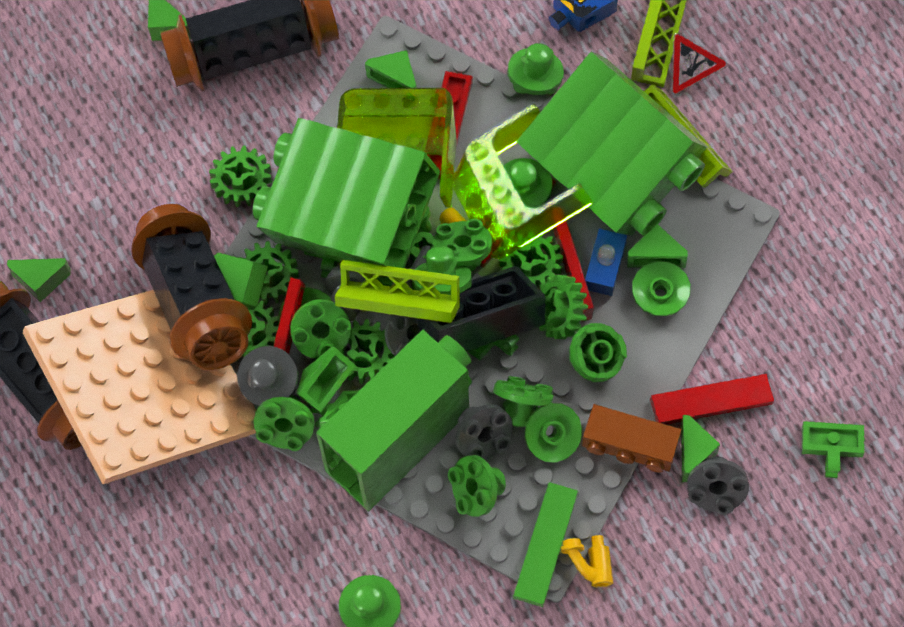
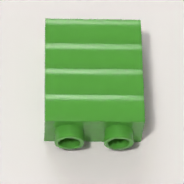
[516,51,707,236]
[253,118,440,268]

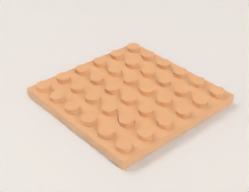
[22,290,256,484]

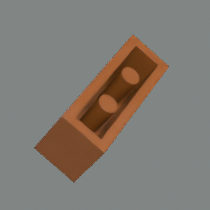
[582,404,681,472]

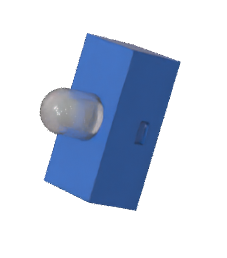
[585,228,627,296]

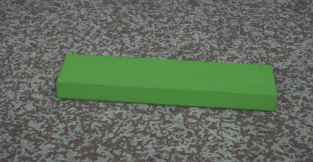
[513,482,578,607]

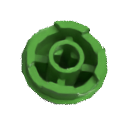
[569,323,627,382]

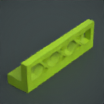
[631,0,687,88]
[644,84,733,188]
[335,260,460,323]

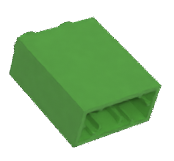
[316,330,472,512]

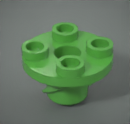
[507,43,564,95]
[494,158,552,213]
[433,219,492,272]
[412,246,472,295]
[290,299,351,359]
[493,376,554,427]
[253,395,315,451]
[448,455,506,517]
[339,575,401,627]

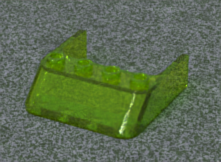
[337,88,457,208]
[451,103,593,259]

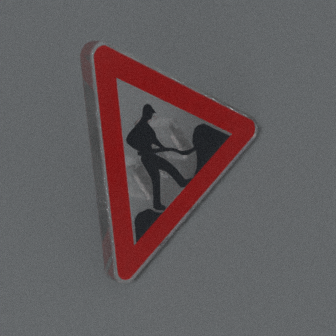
[672,33,728,95]

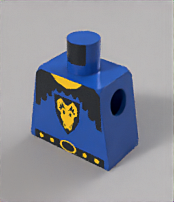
[548,0,618,32]

